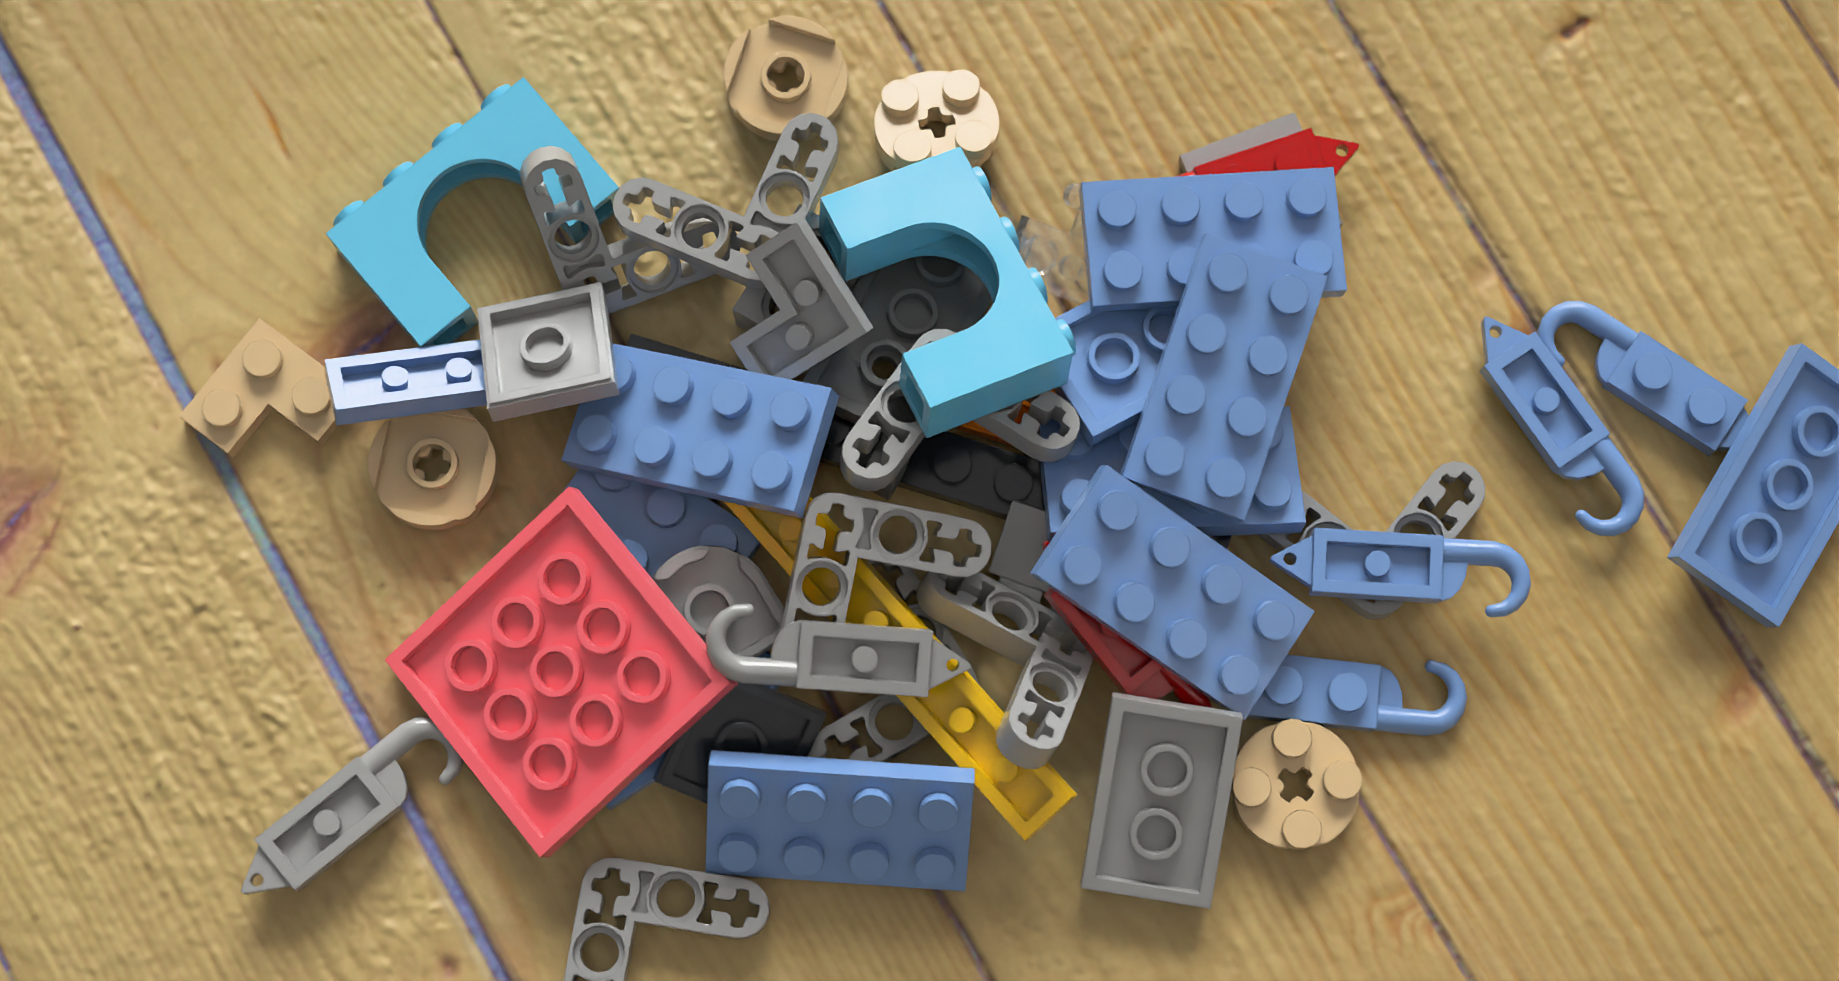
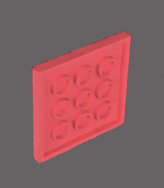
[385,487,738,857]

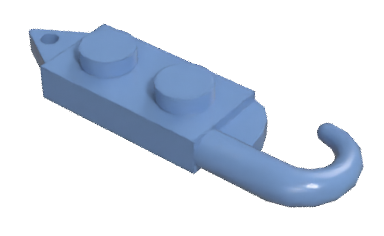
[1537,301,1749,456]
[1479,317,1644,536]
[1270,528,1531,617]
[1247,655,1467,736]

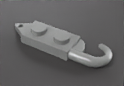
[706,604,971,697]
[241,717,464,895]

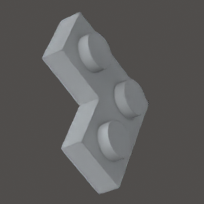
[729,218,874,380]

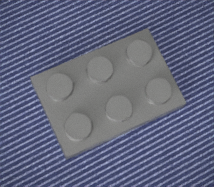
[1080,692,1243,909]

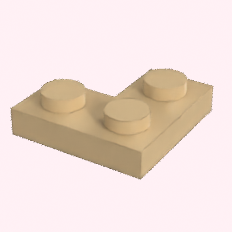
[179,318,339,458]

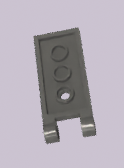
[803,232,1024,500]

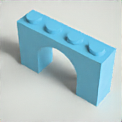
[326,77,619,347]
[819,146,1076,438]

